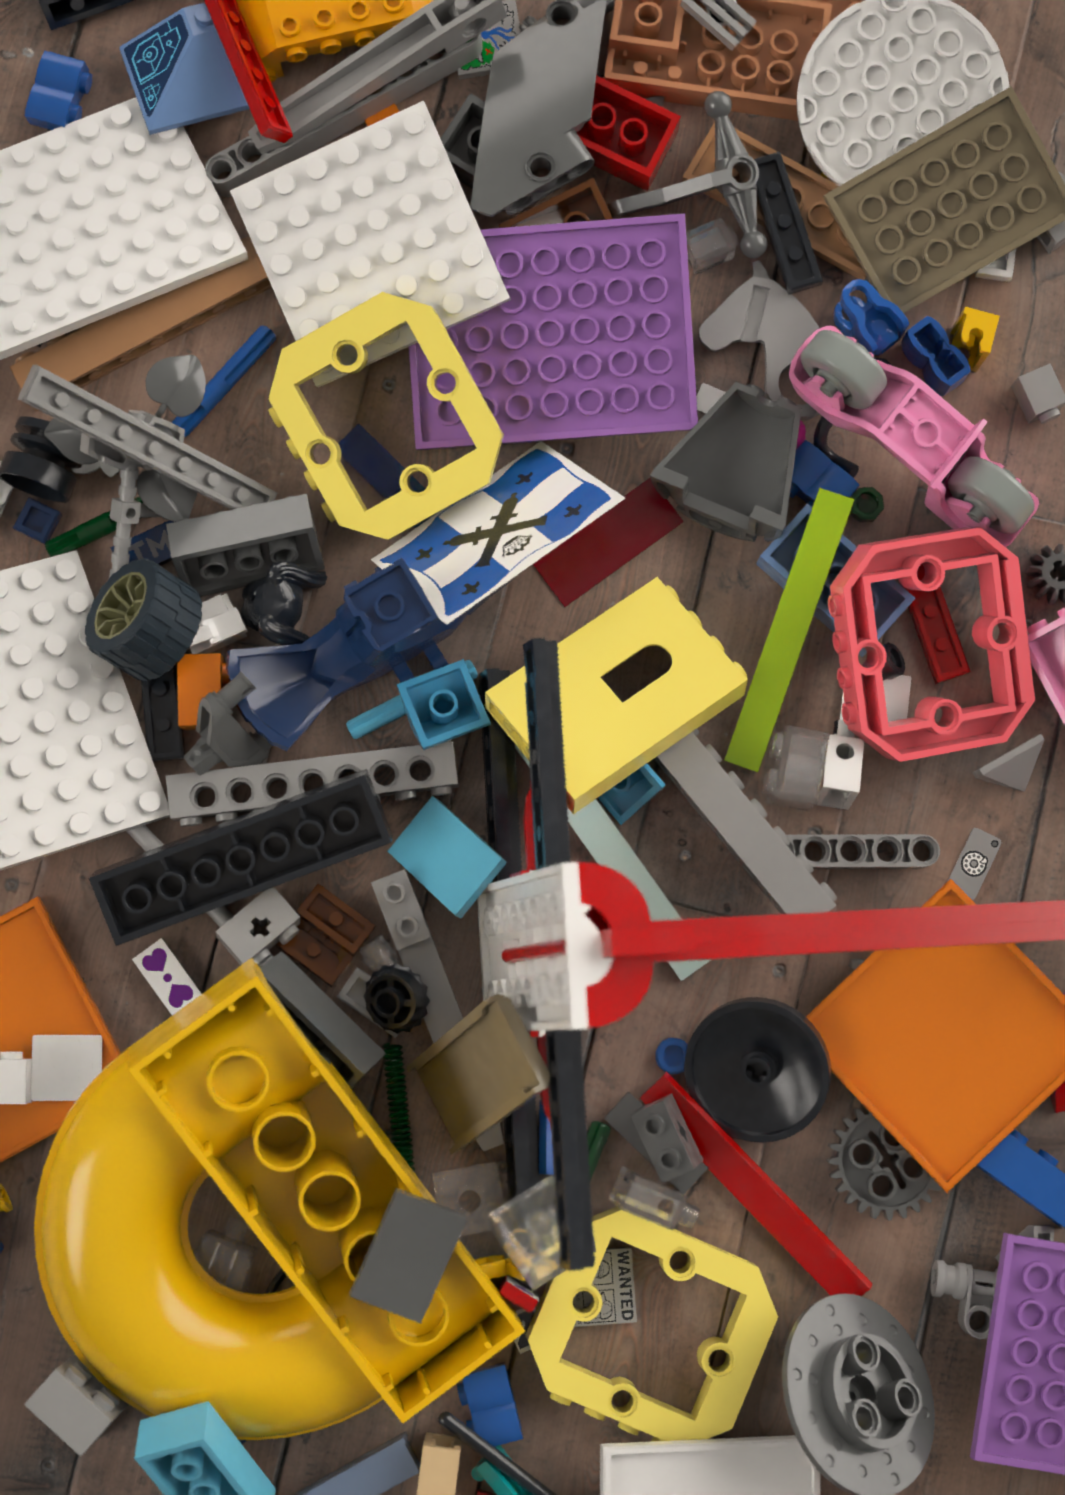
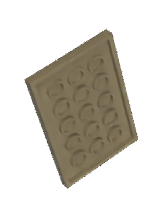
[823,86,1065,313]

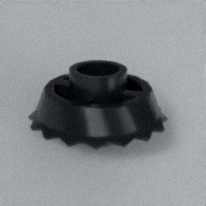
[363,963,430,1034]

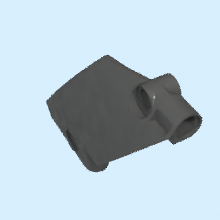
[470,0,614,217]

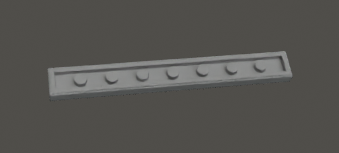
[18,365,278,510]

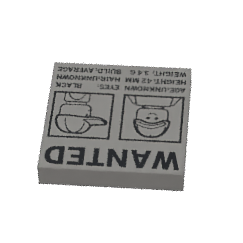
[573,1246,637,1327]

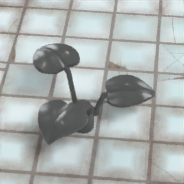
[44,355,206,522]

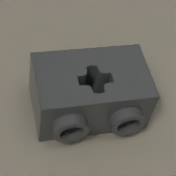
[630,1094,703,1183]

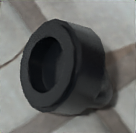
[882,642,905,681]

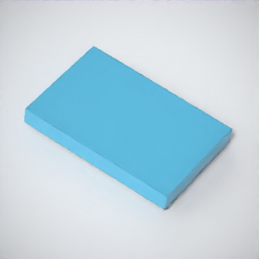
[387,796,507,918]

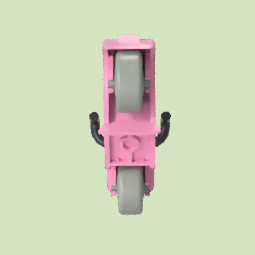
[789,325,1039,547]

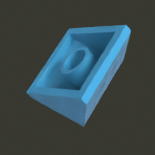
[397,659,491,750]
[598,764,666,825]

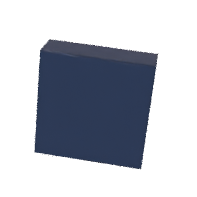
[13,497,63,545]

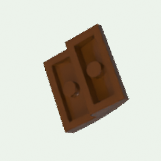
[275,883,376,988]

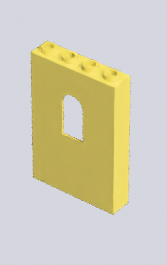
[485,577,748,814]

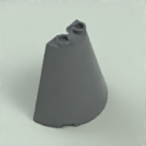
[650,382,802,542]

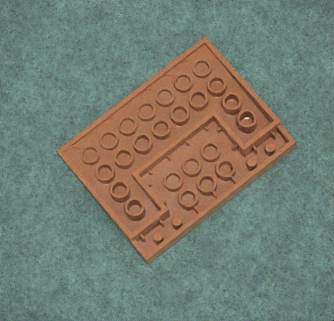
[604,0,865,121]

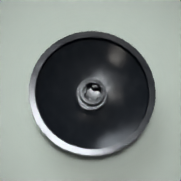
[684,997,832,1143]

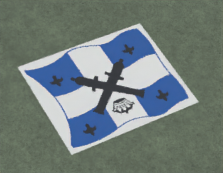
[371,441,625,625]

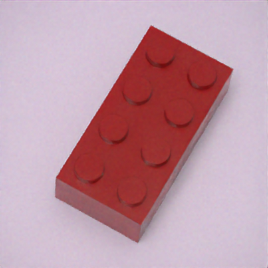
[577,76,681,192]

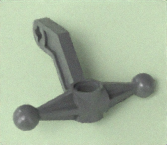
[607,91,767,258]

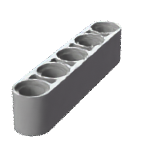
[787,834,940,869]

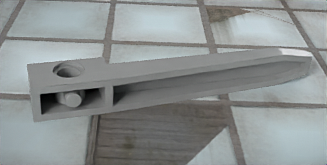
[248,0,508,154]
[371,869,504,1152]

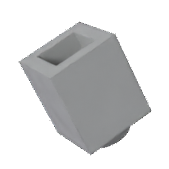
[1011,364,1065,424]

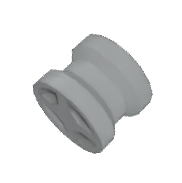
[930,1259,967,1300]

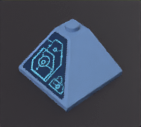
[119,2,250,135]

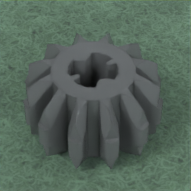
[1025,544,1065,605]

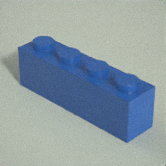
[976,1129,1065,1229]

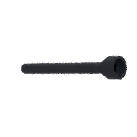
[438,1411,557,1495]

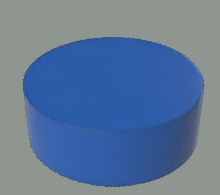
[655,1038,688,1074]

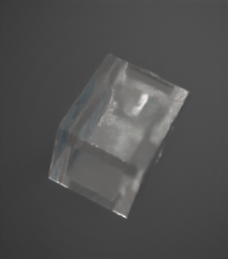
[686,217,738,275]

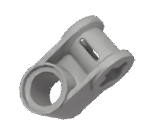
[958,1264,998,1339]

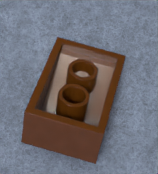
[498,177,613,228]

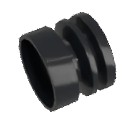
[0,416,83,503]

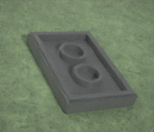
[349,1188,467,1323]

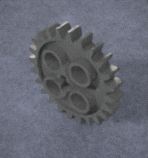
[826,1107,941,1221]

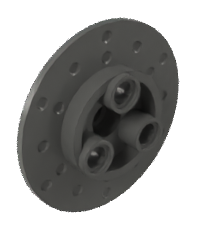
[782,1294,935,1495]

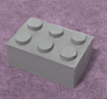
[24,1354,129,1457]

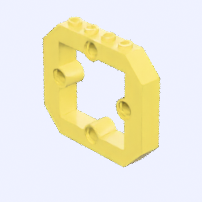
[268,292,504,540]
[525,1205,778,1441]

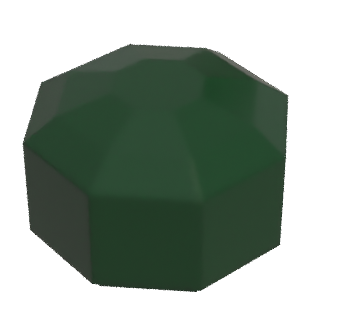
[850,487,884,523]

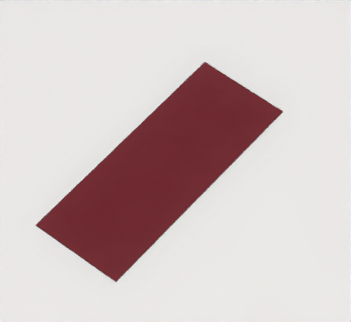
[533,478,684,607]

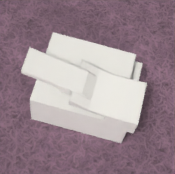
[190,593,248,654]

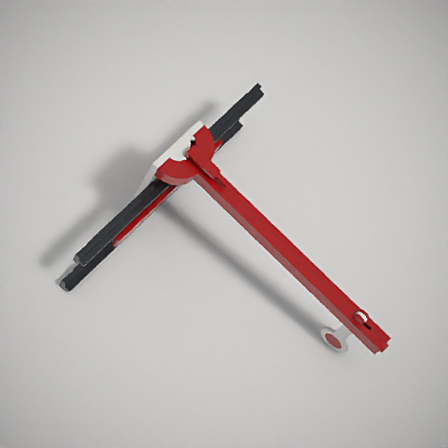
[477,638,1065,1271]

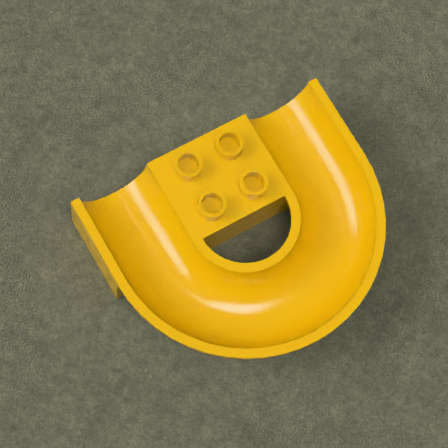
[34,958,525,1440]

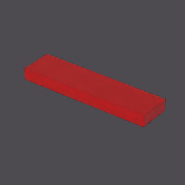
[898,564,971,685]

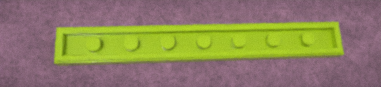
[724,488,855,772]

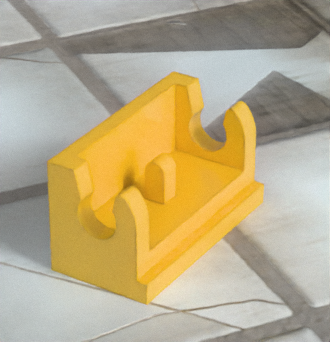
[950,307,1000,372]

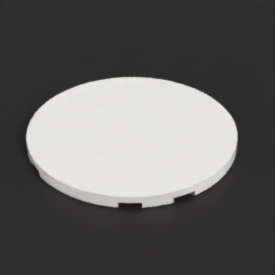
[797,0,1010,186]

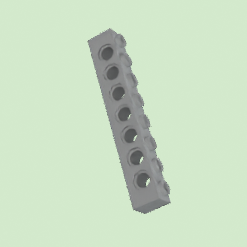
[166,741,459,827]

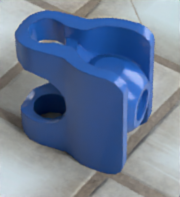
[833,279,909,356]

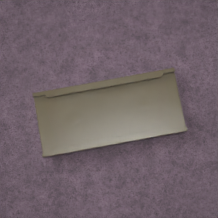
[406,994,551,1155]

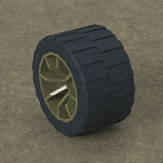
[85,558,202,681]

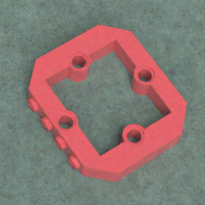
[828,527,1035,762]

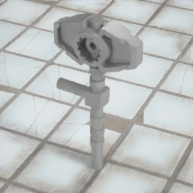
[80,410,185,578]

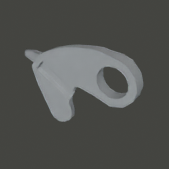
[699,260,820,421]

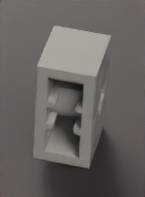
[215,887,300,966]

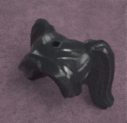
[241,561,328,645]

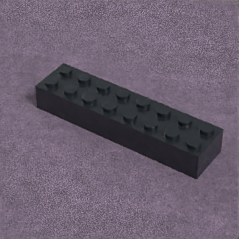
[89,769,393,946]

